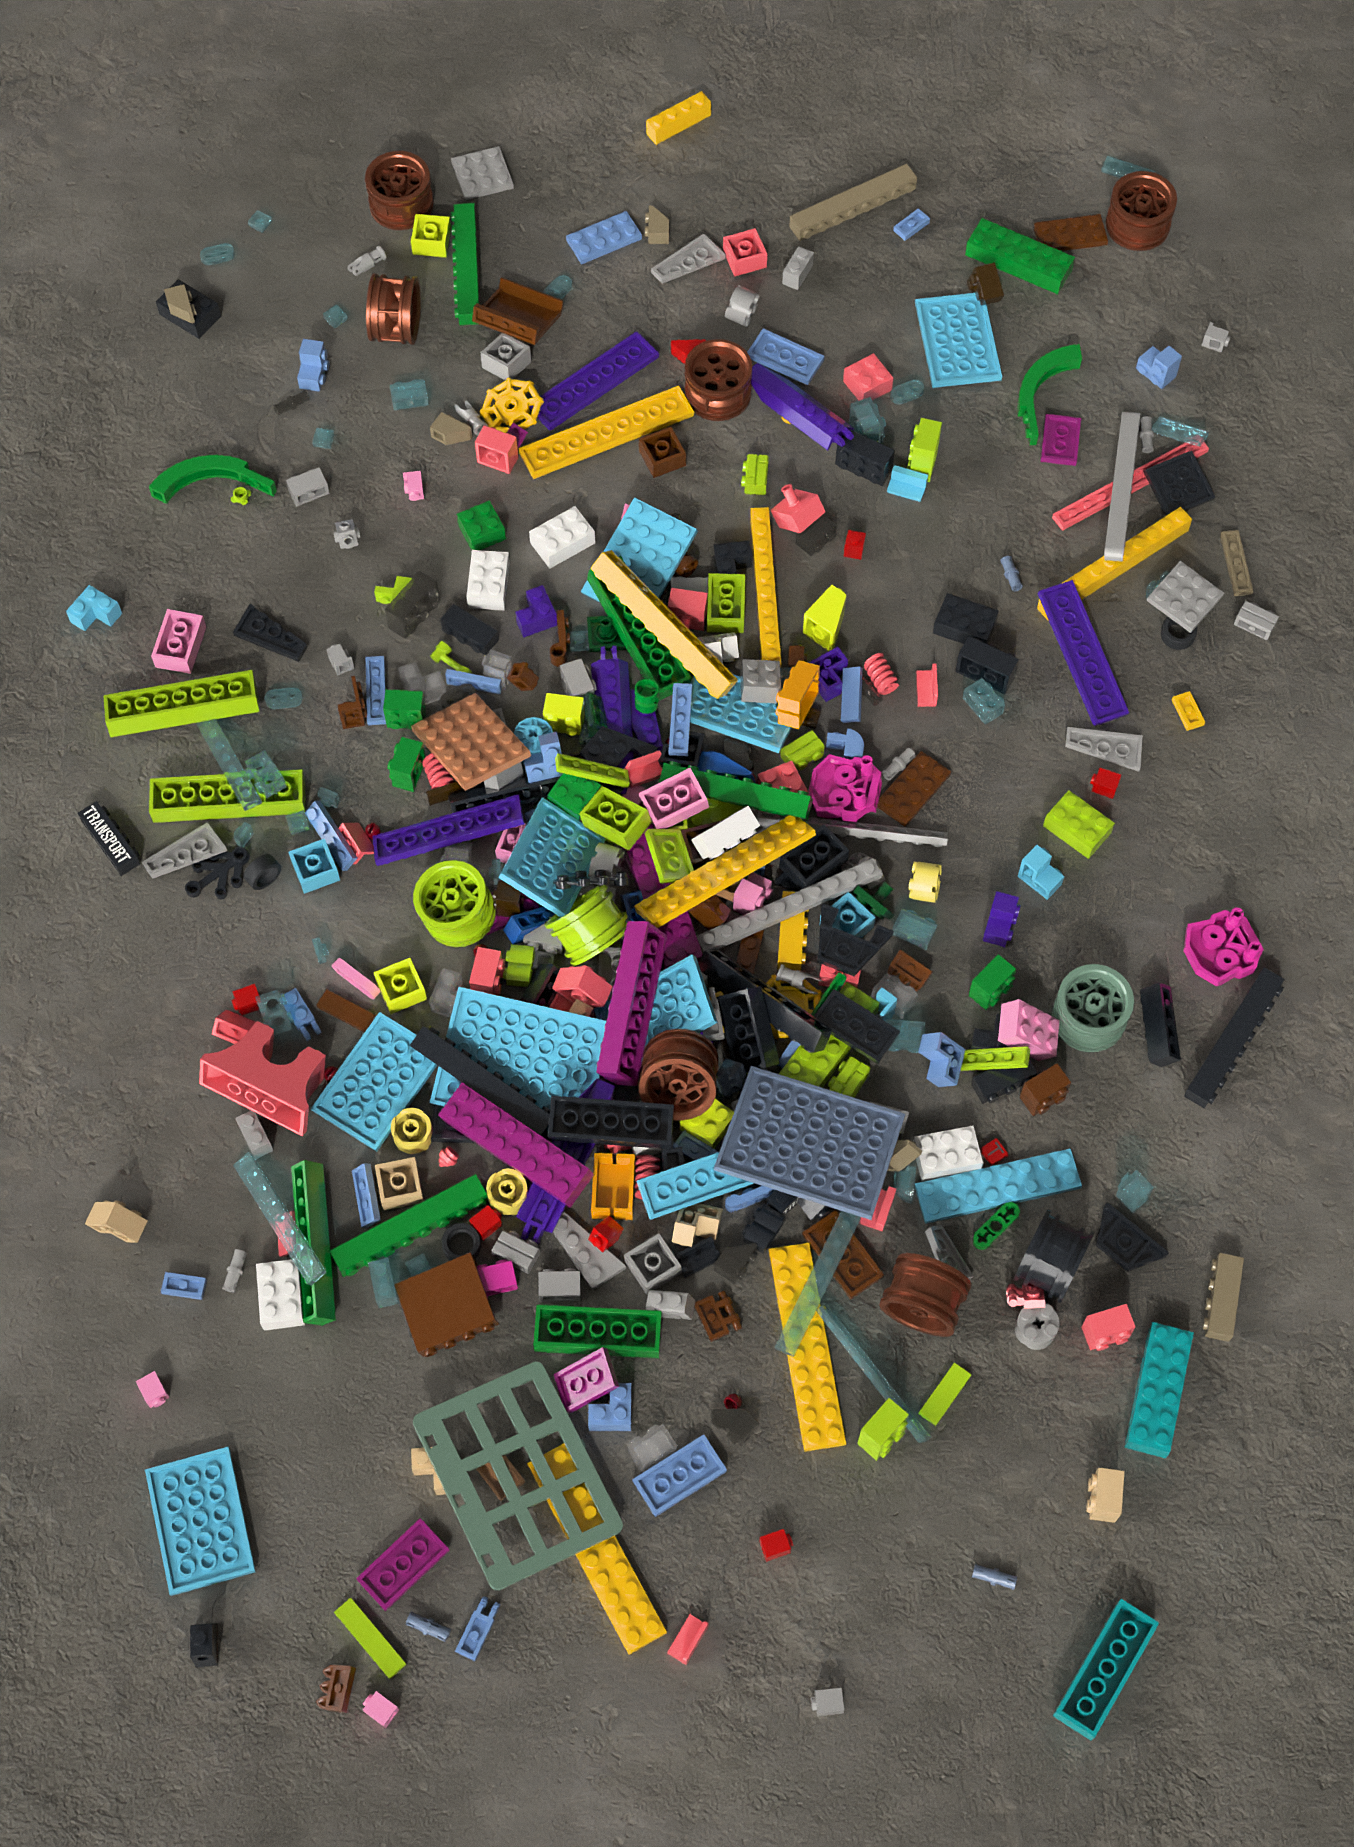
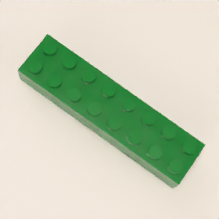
[587,556,691,701]

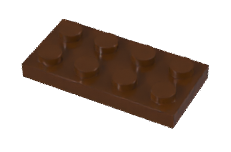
[1033,214,1108,251]
[877,751,951,827]
[802,1210,884,1300]

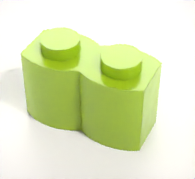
[503,944,535,987]

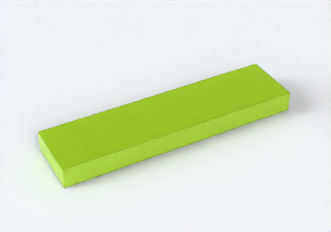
[555,753,630,788]
[960,1046,1031,1071]
[334,1597,407,1679]

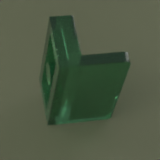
[583,692,608,738]

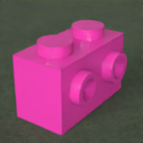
[477,1260,518,1296]

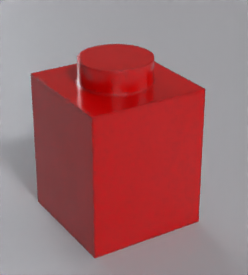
[844,530,866,560]
[1090,768,1121,799]
[231,984,264,1016]
[469,1205,502,1241]
[588,1216,624,1252]
[759,1529,793,1562]

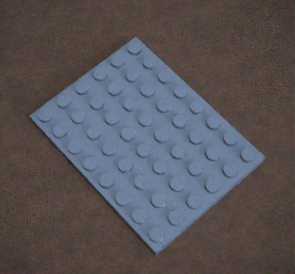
[714,1066,905,1220]

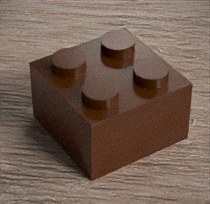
[639,427,686,478]
[1019,1064,1071,1116]

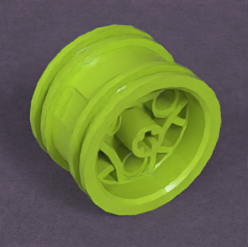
[413,860,496,947]
[544,885,631,966]

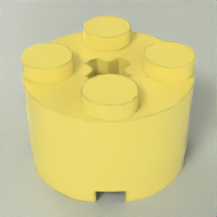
[909,861,942,903]
[391,1108,432,1154]
[486,1169,528,1215]

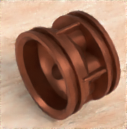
[366,273,421,345]
[685,339,752,421]

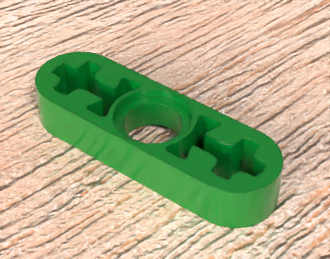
[973,1202,1020,1250]

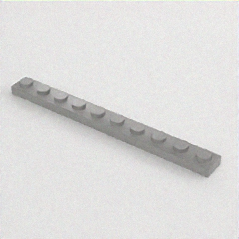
[757,811,948,847]
[696,858,882,952]

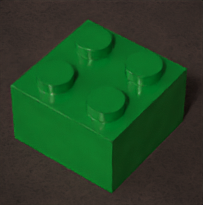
[457,500,506,550]
[383,689,426,730]
[387,737,426,792]
[548,773,601,821]
[968,954,1016,1010]

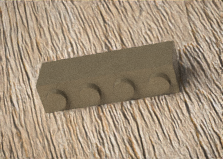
[1202,1253,1244,1342]

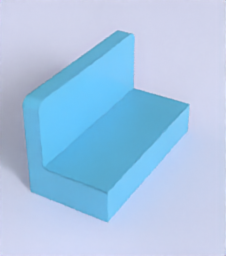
[887,465,928,502]
[876,987,898,1022]

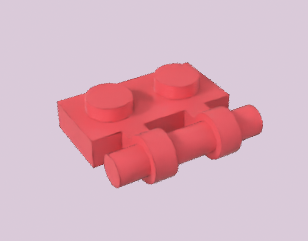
[1006,1283,1045,1309]

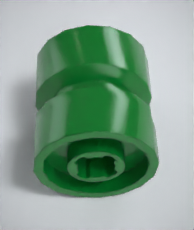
[635,678,659,714]

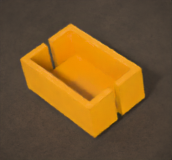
[776,660,820,729]
[591,1153,635,1220]

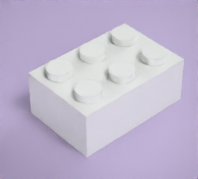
[529,506,595,569]
[467,550,510,610]
[691,806,760,860]
[913,1126,983,1182]
[256,1259,305,1331]

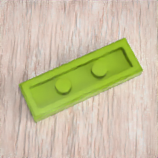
[919,1363,971,1426]

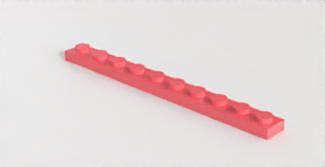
[1052,435,1209,531]

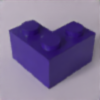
[515,585,557,638]
[809,647,848,702]
[983,891,1021,947]

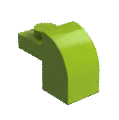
[374,576,416,610]

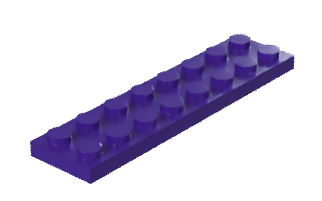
[529,331,659,431]
[1037,580,1129,726]
[373,794,524,866]

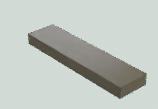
[1220,530,1253,596]

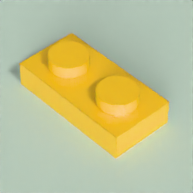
[1172,691,1205,731]

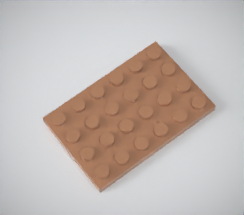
[411,693,531,791]

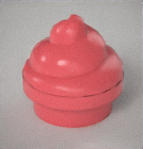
[439,1146,459,1167]

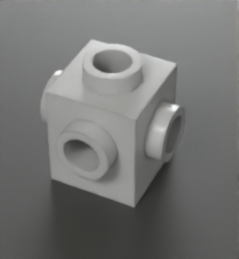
[333,519,360,549]

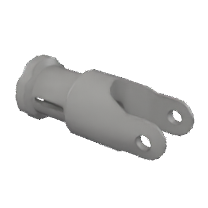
[348,246,387,276]
[455,401,488,436]
[776,964,822,994]

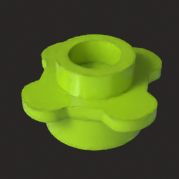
[231,487,251,505]

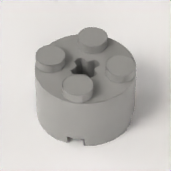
[725,285,760,327]
[589,842,626,885]
[1015,1304,1059,1350]

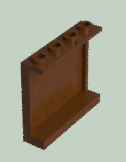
[472,277,563,345]
[394,1252,499,1357]

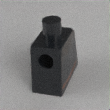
[190,1623,218,1668]

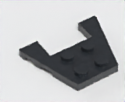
[580,726,658,795]
[818,903,894,976]

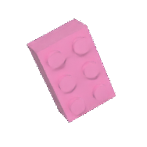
[151,609,206,674]
[639,768,709,829]
[998,999,1059,1061]

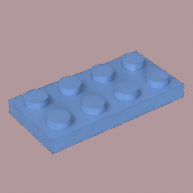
[566,211,642,264]
[747,329,824,385]
[632,1434,727,1517]

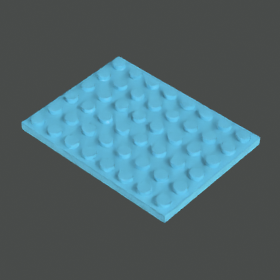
[430,987,607,1131]

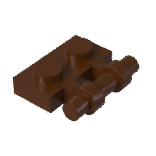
[694,1291,743,1342]

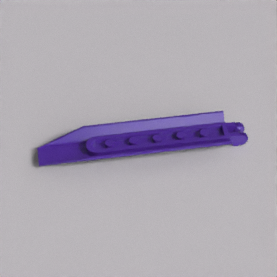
[751,363,854,451]
[591,646,634,795]
[516,1079,615,1244]

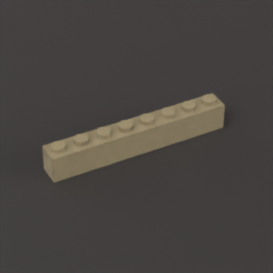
[789,164,917,241]

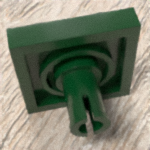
[587,616,626,652]
[853,882,895,920]

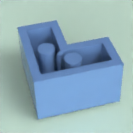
[297,339,330,392]
[1136,346,1182,389]
[524,732,563,783]
[919,1032,965,1087]
[588,1383,632,1431]

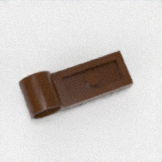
[550,610,570,667]

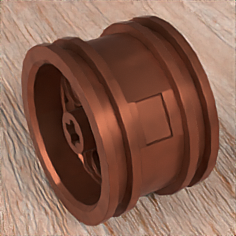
[365,151,433,230]
[1106,171,1177,251]
[639,1029,719,1120]
[879,1253,972,1337]

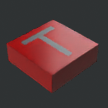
[980,1138,1008,1166]

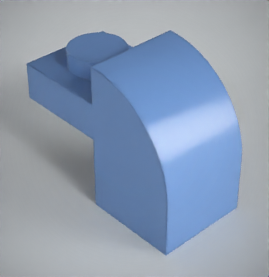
[826,728,864,760]

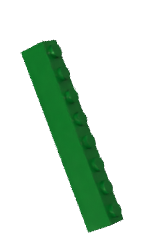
[451,203,479,325]
[659,761,813,821]
[291,1160,336,1326]
[330,1174,488,1277]

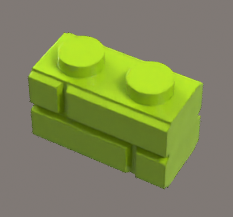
[741,454,769,495]
[780,730,825,771]
[828,1057,871,1098]

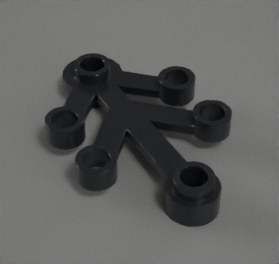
[185,847,250,900]
[553,869,630,889]

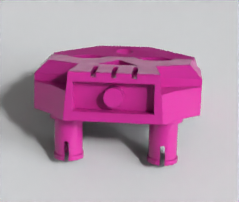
[808,754,882,822]
[1183,908,1264,987]

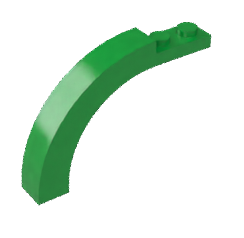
[1017,344,1082,445]
[149,455,277,504]

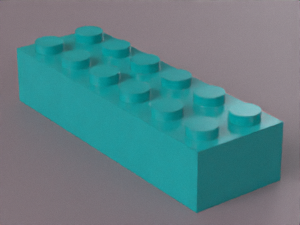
[1124,1322,1194,1459]
[1053,1599,1159,1741]

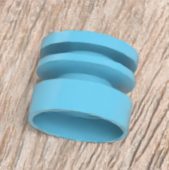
[514,717,553,764]

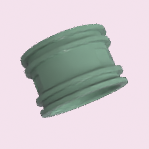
[1052,964,1134,1052]

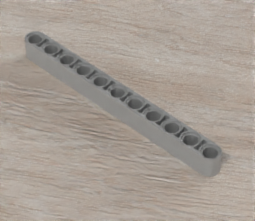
[1104,412,1140,562]

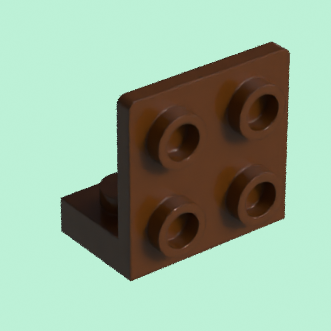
[338,676,367,730]

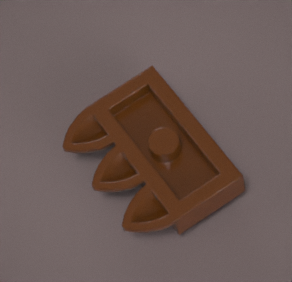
[887,949,933,993]
[316,1665,356,1713]

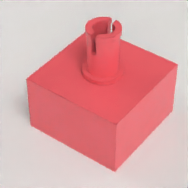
[770,484,826,533]
[668,588,708,631]

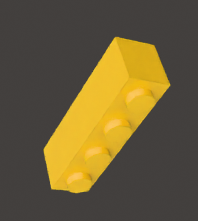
[646,91,711,145]
[777,891,809,971]

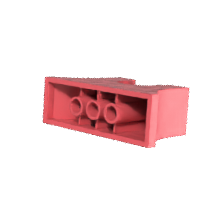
[199,1021,326,1136]

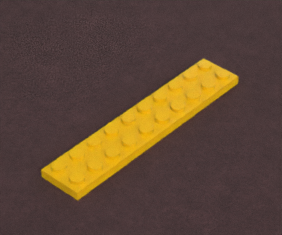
[518,386,694,479]
[634,815,816,928]
[769,1243,846,1452]
[527,1443,667,1655]

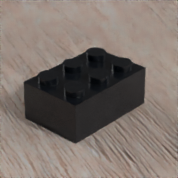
[156,279,221,339]
[835,430,895,486]
[933,593,999,644]
[955,636,1019,695]
[779,824,849,890]

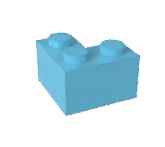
[66,585,122,631]
[1018,845,1064,900]

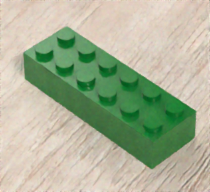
[965,218,1075,294]
[533,1305,662,1358]

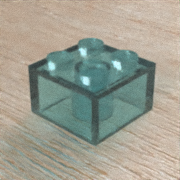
[849,397,886,444]

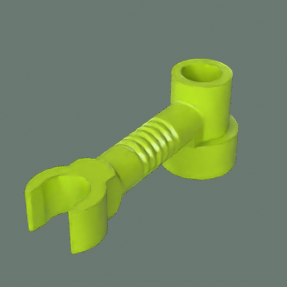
[430,641,472,674]

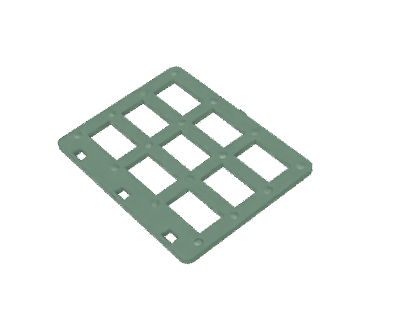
[413,1362,623,1591]

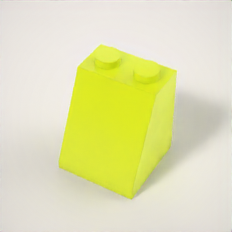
[803,585,846,651]

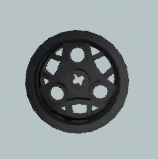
[1014,1209,1095,1303]

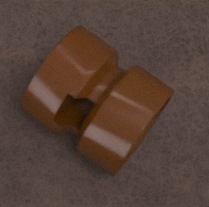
[675,551,698,578]

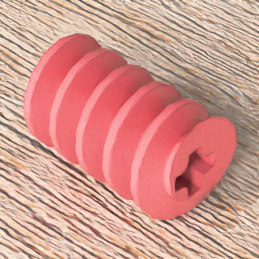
[864,653,899,695]
[422,753,454,789]
[634,1155,661,1200]

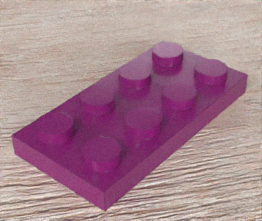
[356,1518,450,1612]

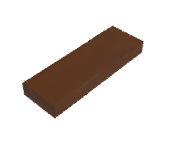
[316,989,376,1033]

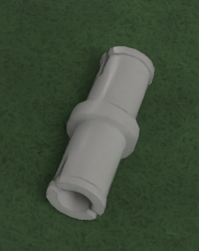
[1140,416,1154,453]
[882,748,916,780]
[222,1249,248,1293]

